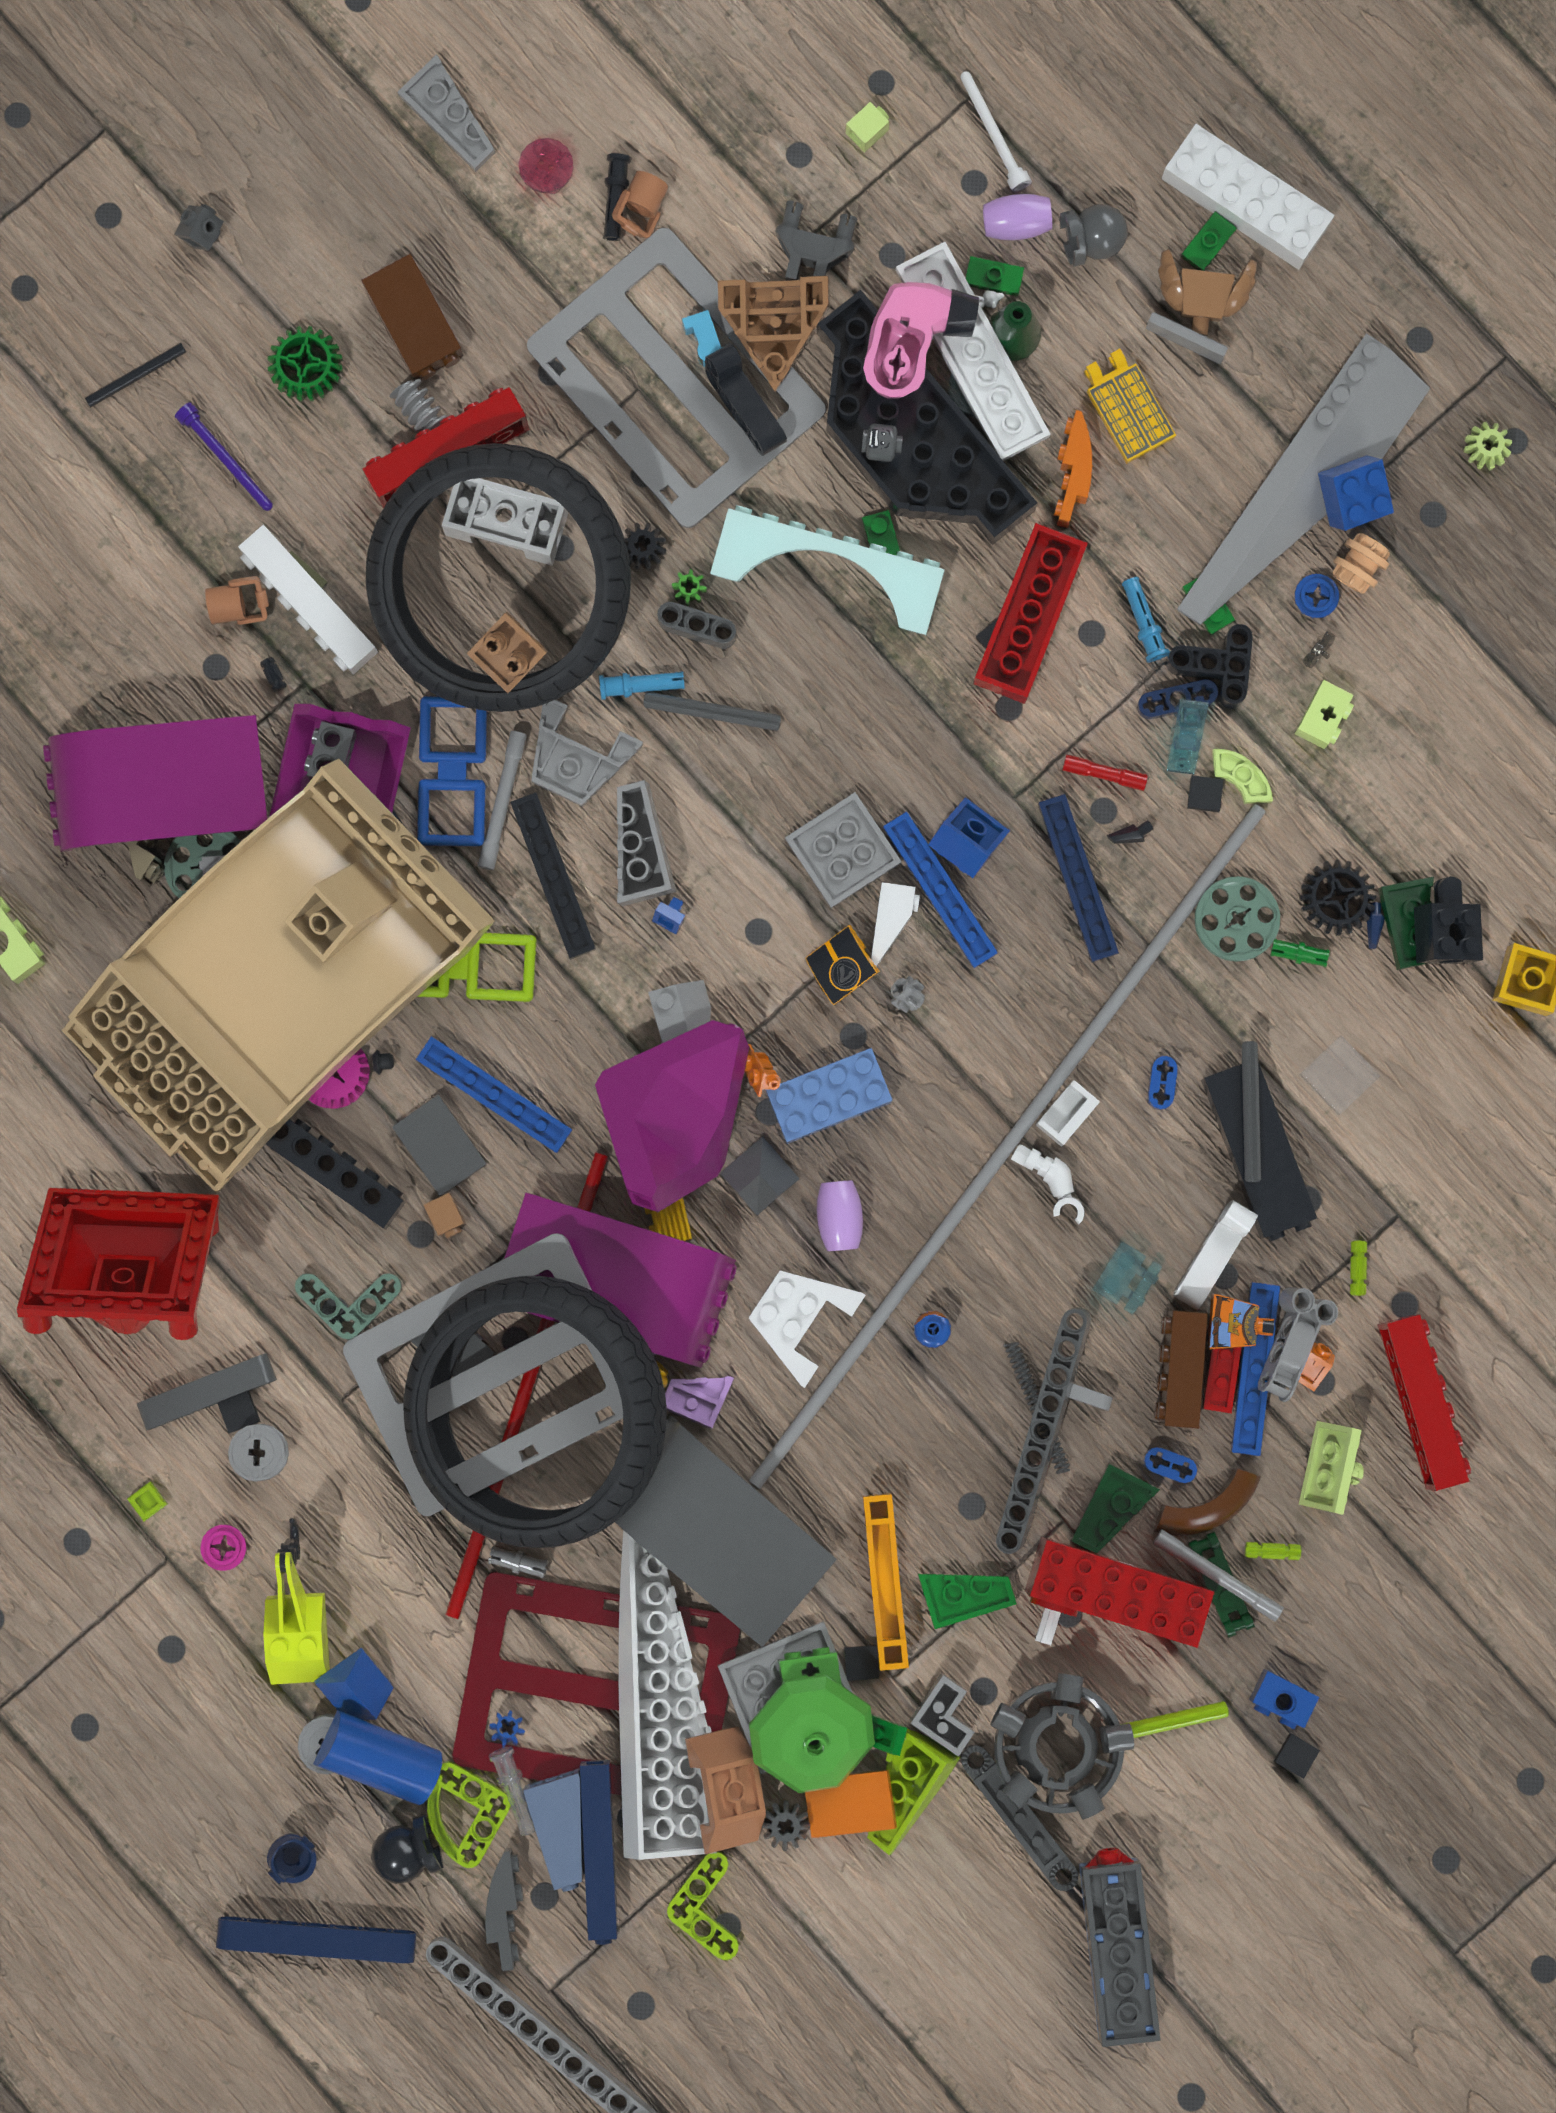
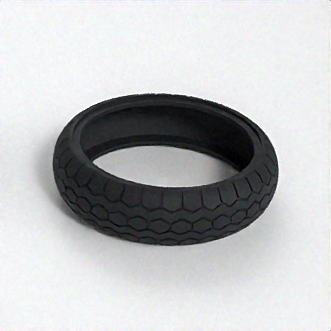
[366,443,631,712]
[403,1276,667,1548]

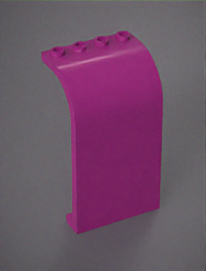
[43,715,267,852]
[504,1193,737,1368]

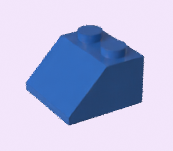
[928,797,1010,878]

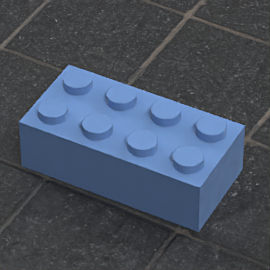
[766,1048,893,1144]

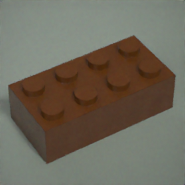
[1154,1311,1208,1429]

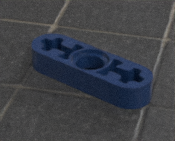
[1137,680,1218,719]

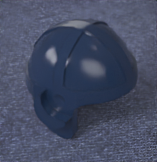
[267,1833,316,1884]

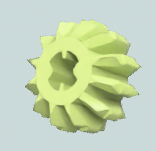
[1464,422,1512,471]

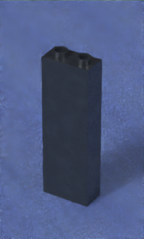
[1201,1061,1317,1242]

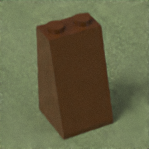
[361,254,464,381]

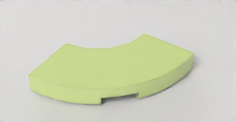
[1212,749,1273,804]

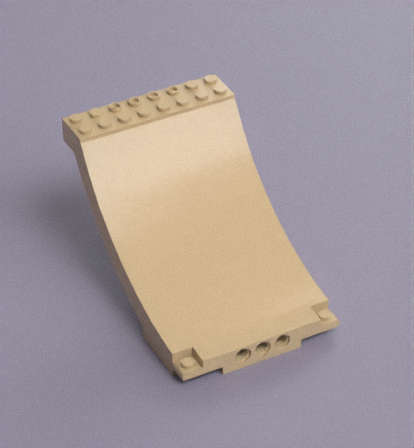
[62,759,495,1193]

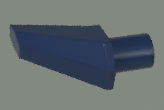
[1367,902,1385,949]

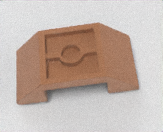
[685,1726,766,1854]

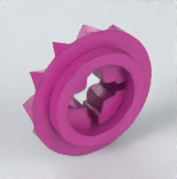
[200,1525,247,1571]

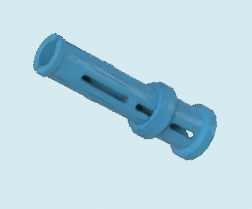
[1122,577,1170,663]
[599,671,685,700]

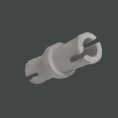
[488,1546,548,1578]

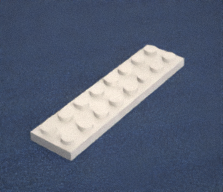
[896,242,1050,461]

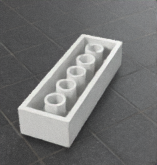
[1162,124,1335,270]

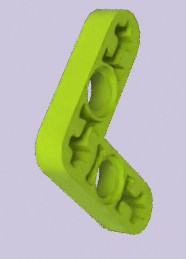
[667,1851,739,1960]

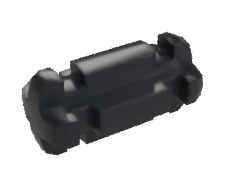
[260,657,287,692]

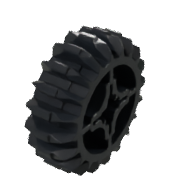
[1299,860,1376,936]

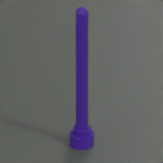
[175,402,273,511]

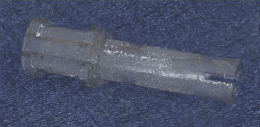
[488,1747,535,1836]

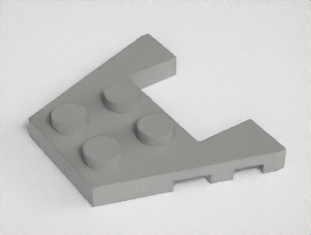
[531,700,643,807]

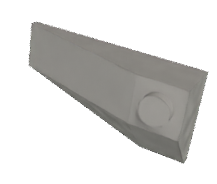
[648,980,711,1043]

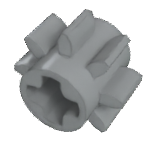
[891,976,925,1013]

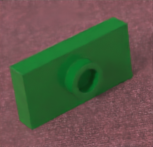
[1181,212,1237,271]
[965,256,1024,297]

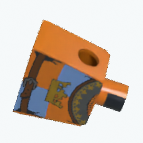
[1206,1294,1274,1349]

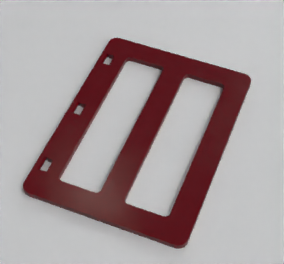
[452,1572,740,1796]

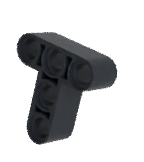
[1166,624,1253,709]

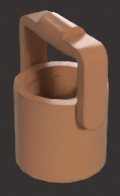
[612,171,668,238]
[205,576,269,625]

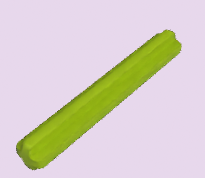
[1120,1701,1229,1738]

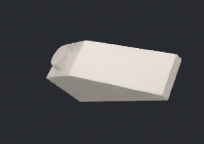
[871,882,920,967]

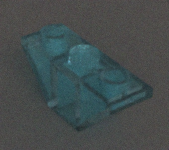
[1167,699,1208,775]

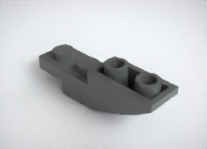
[485,1848,523,1971]

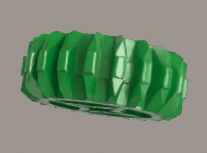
[268,326,343,402]

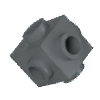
[174,204,224,251]

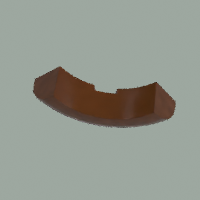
[1153,1468,1261,1536]

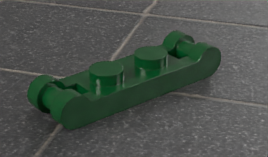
[1188,1532,1255,1638]

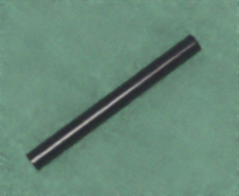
[85,343,186,408]

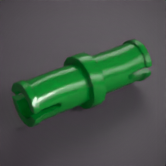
[1270,938,1330,968]

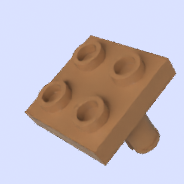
[467,612,548,693]

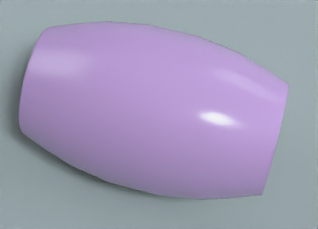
[983,194,1052,240]
[817,1180,863,1251]

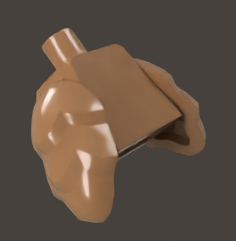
[1158,249,1257,336]

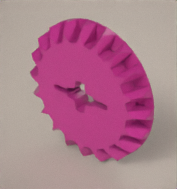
[308,1048,370,1109]

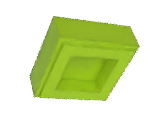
[127,1481,168,1522]

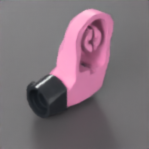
[863,282,979,398]

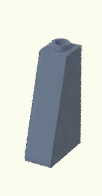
[523,1768,584,1892]

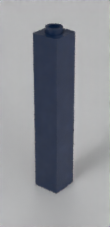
[580,1760,618,1945]

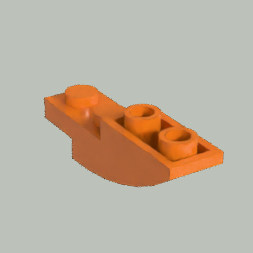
[1054,410,1092,528]

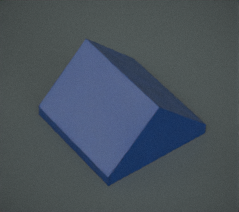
[314,1647,394,1720]

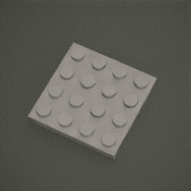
[717,1622,852,1774]

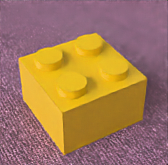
[1492,943,1556,1016]

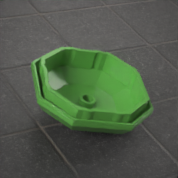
[749,1674,875,1793]

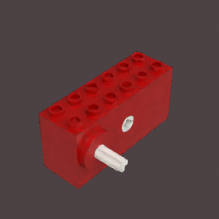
[1025,1536,1214,1648]

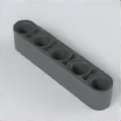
[137,1353,277,1431]

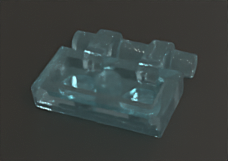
[1092,1241,1162,1315]

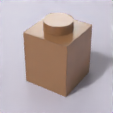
[424,1193,466,1239]

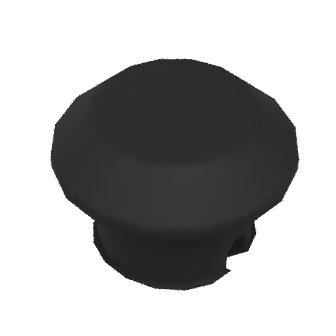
[372,1050,394,1075]

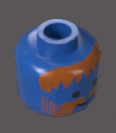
[914,1311,951,1348]

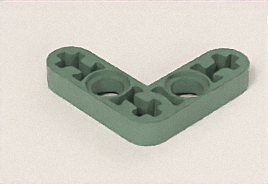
[295,1274,402,1340]

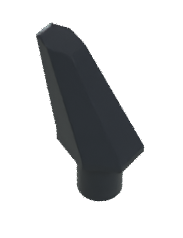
[1107,820,1154,844]

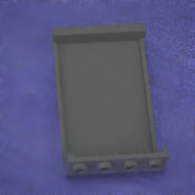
[615,1413,837,1647]

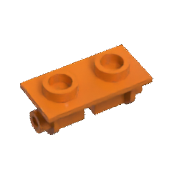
[744,1044,781,1097]

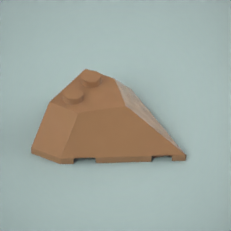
[718,276,829,392]

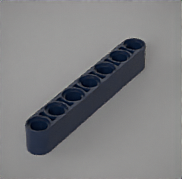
[216,1916,417,1963]

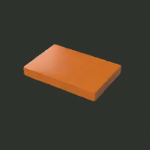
[805,1770,897,1838]

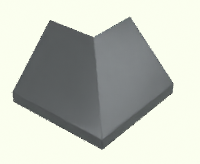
[720,1136,799,1216]

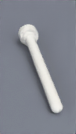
[960,71,1032,192]

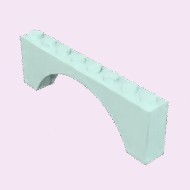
[710,505,945,635]

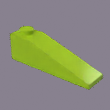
[867,1729,960,1855]

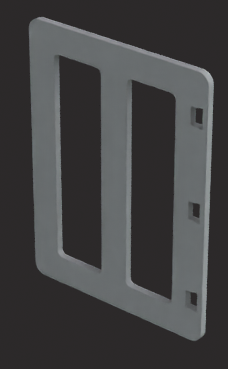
[527,228,825,528]
[343,1233,623,1516]

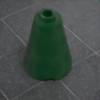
[989,301,1041,361]

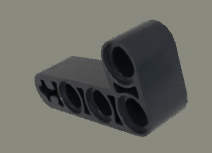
[705,343,787,456]

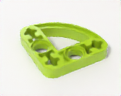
[427,1761,511,1868]

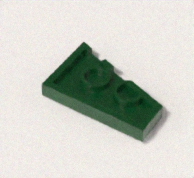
[1378,877,1434,970]
[1070,1464,1160,1554]

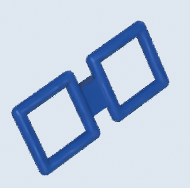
[417,696,487,847]

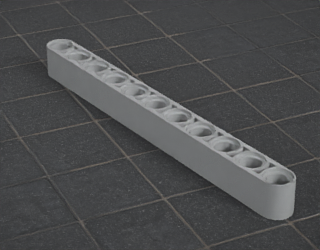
[426,1936,658,2113]

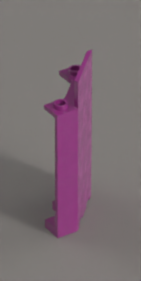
[269,704,411,817]

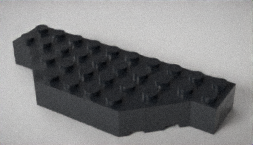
[817,290,1038,545]

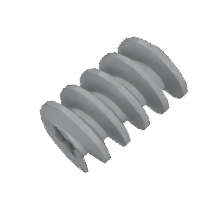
[389,379,447,434]

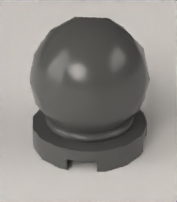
[1059,204,1128,267]

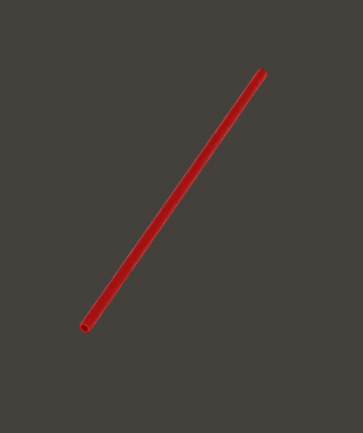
[445,1152,608,1619]

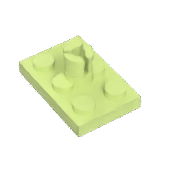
[1299,1421,1364,1515]

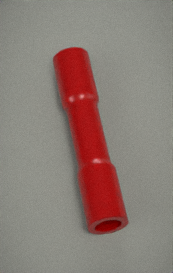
[1062,754,1148,791]

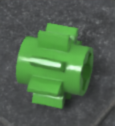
[672,569,707,606]

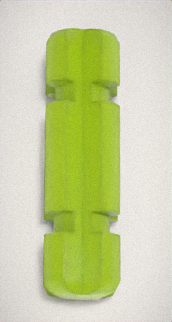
[1350,1240,1367,1296]
[1245,1542,1301,1560]

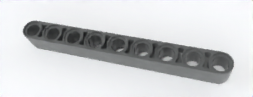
[996,1308,1091,1554]

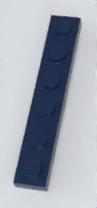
[1038,794,1119,963]

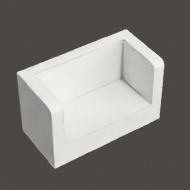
[1036,1080,1100,1147]

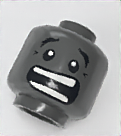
[861,423,903,462]

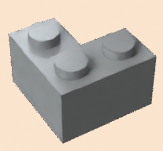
[909,1672,975,1757]

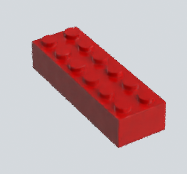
[362,387,530,508]
[973,523,1088,704]
[1378,1314,1471,1491]

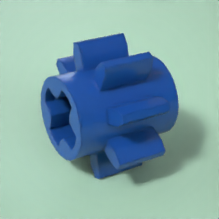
[489,1710,525,1748]

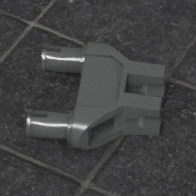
[775,201,858,281]

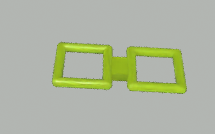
[417,933,536,1002]

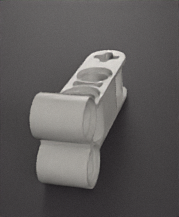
[1258,1287,1338,1402]

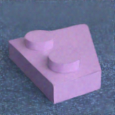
[665,1376,734,1429]

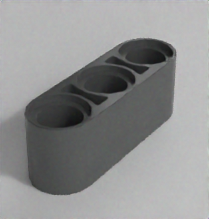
[657,602,736,649]

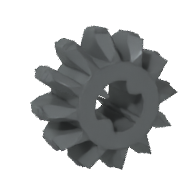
[762,1800,810,1851]

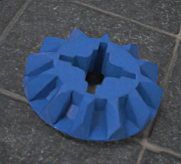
[1294,574,1339,619]

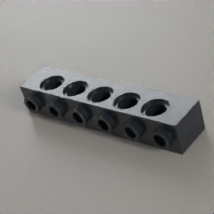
[266,1119,406,1229]

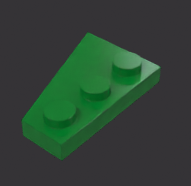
[918,1574,1017,1629]

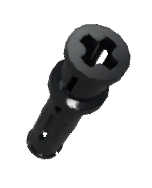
[603,153,632,241]

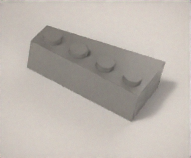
[617,780,677,906]

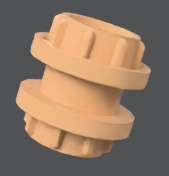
[1332,533,1390,594]

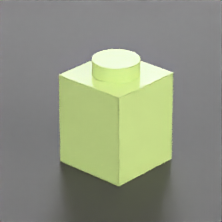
[846,102,889,153]

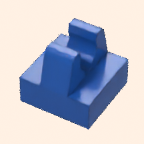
[652,897,685,935]

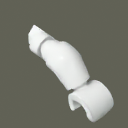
[1011,1144,1085,1225]

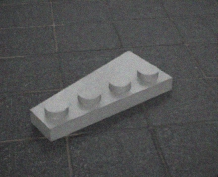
[397,54,495,172]

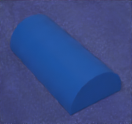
[313,1710,442,1805]

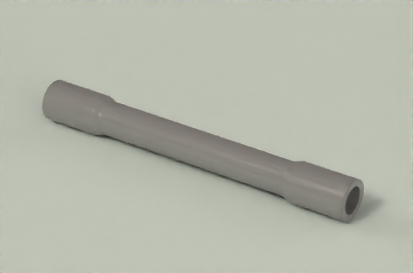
[478,731,527,870]
[1153,1529,1284,1622]

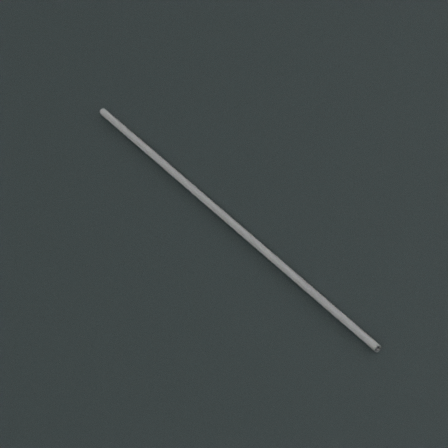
[749,804,1266,1489]

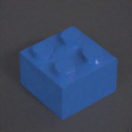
[1318,455,1394,531]

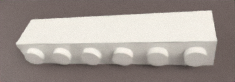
[238,525,378,675]

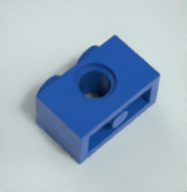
[1249,1669,1319,1730]

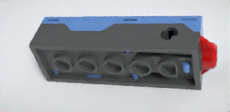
[1079,1848,1161,2047]

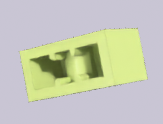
[1294,680,1354,749]

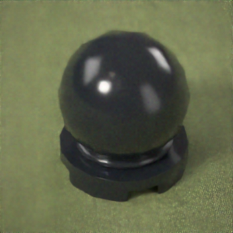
[371,1815,444,1884]

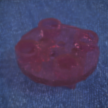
[518,138,574,194]

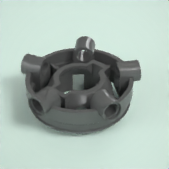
[990,1673,1134,1820]

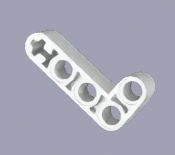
[1173,1200,1258,1310]

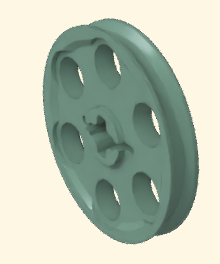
[164,832,241,898]
[1194,876,1280,962]

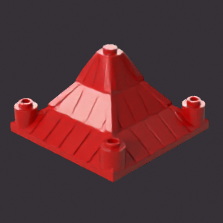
[17,1188,220,1340]

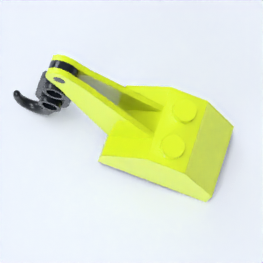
[263,1518,330,1685]

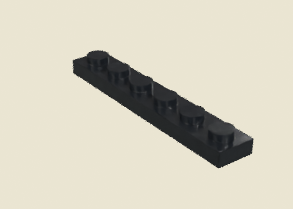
[510,792,596,960]

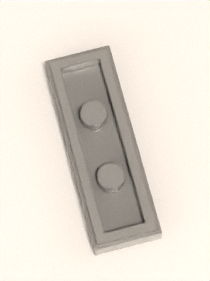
[1146,312,1228,364]

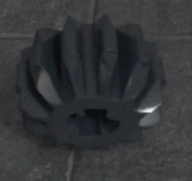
[624,523,666,570]

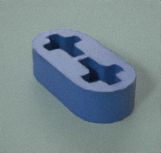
[1147,1056,1178,1110]
[1143,1447,1197,1483]

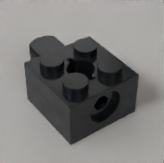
[1414,876,1483,964]

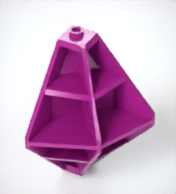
[595,1020,749,1212]

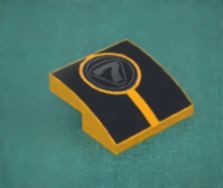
[805,925,880,1005]

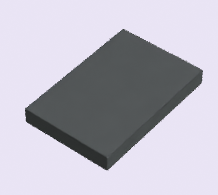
[392,1095,487,1197]

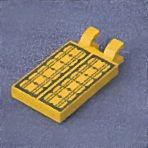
[1084,348,1176,464]

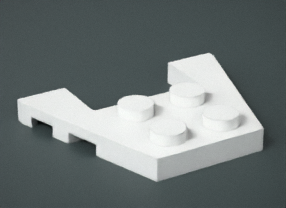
[749,1271,866,1388]

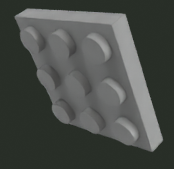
[785,792,902,909]

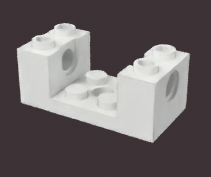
[442,478,568,566]

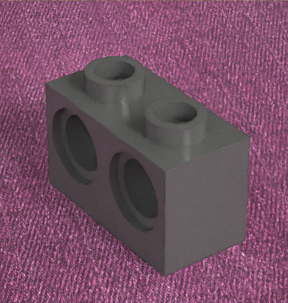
[304,721,357,780]

